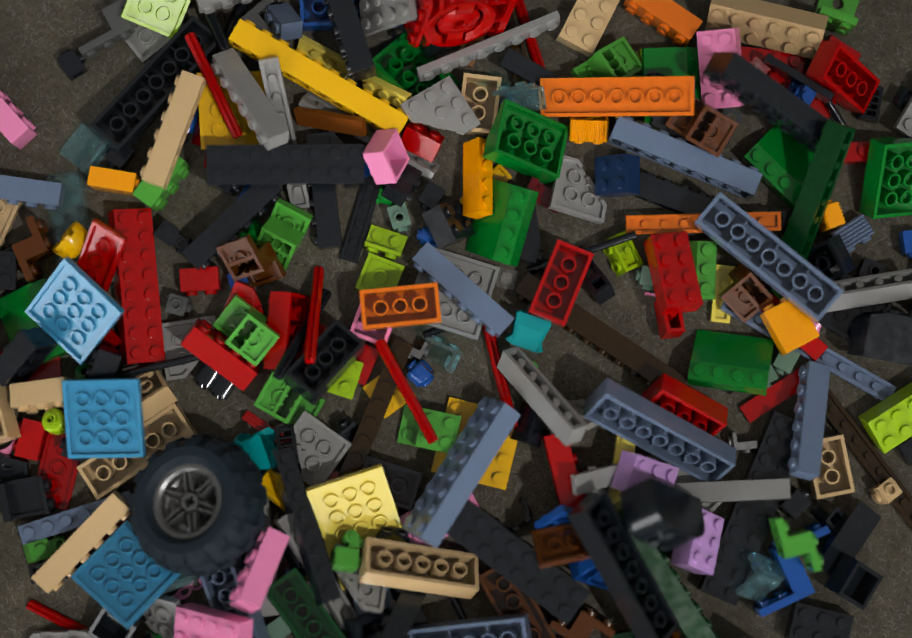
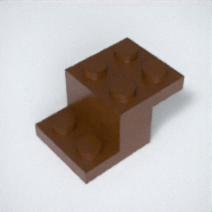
[664,97,739,157]
[11,215,56,283]
[216,234,286,287]
[719,263,774,323]
[547,606,616,638]

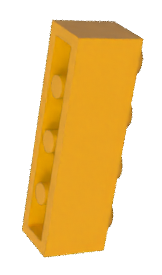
[463,137,493,220]

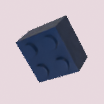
[595,154,640,198]

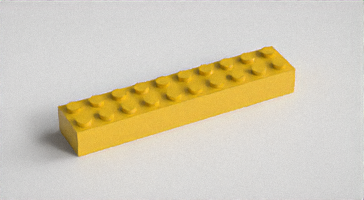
[228,19,408,135]

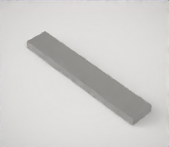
[571,454,671,495]
[674,478,791,503]

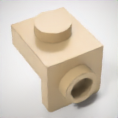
[869,477,902,505]

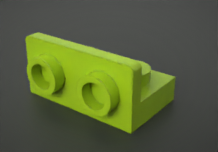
[364,224,408,260]
[603,230,644,277]

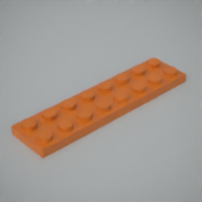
[540,76,695,117]

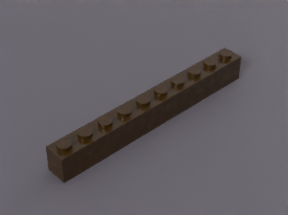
[515,272,688,387]

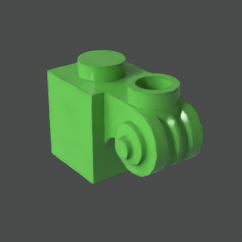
[330,530,363,573]
[22,535,66,564]

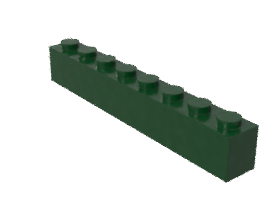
[781,120,856,260]

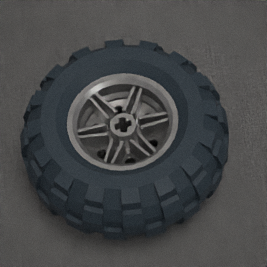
[129,434,268,577]

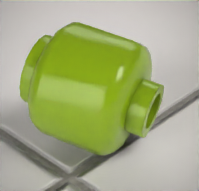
[42,408,66,435]

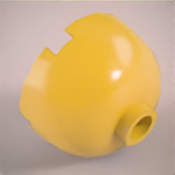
[52,221,88,259]

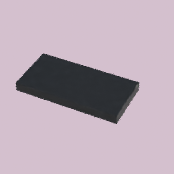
[820,498,882,576]

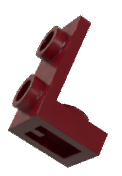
[527,177,558,213]

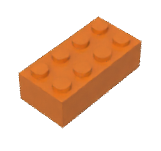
[623,0,703,47]
[359,282,441,331]

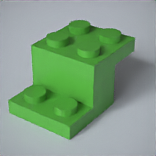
[570,36,642,77]
[255,198,313,272]
[213,294,280,366]
[254,372,326,424]
[397,405,461,453]
[768,516,823,572]

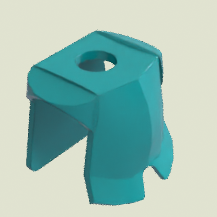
[505,310,552,353]
[233,427,278,470]

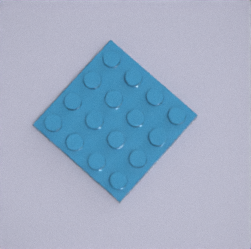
[24,257,125,365]
[62,378,146,458]
[70,520,181,630]

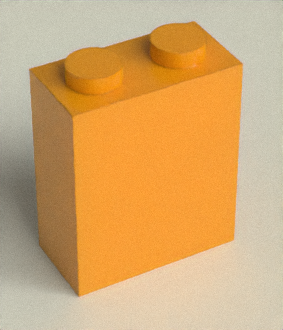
[87,166,142,197]
[759,298,820,356]

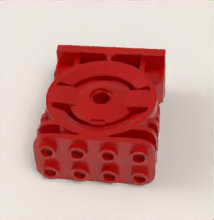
[402,0,517,48]

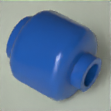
[406,359,434,388]

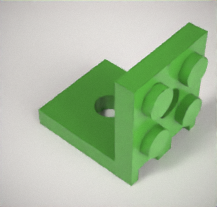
[814,0,860,36]

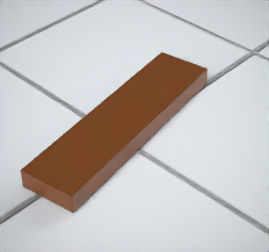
[294,106,367,137]

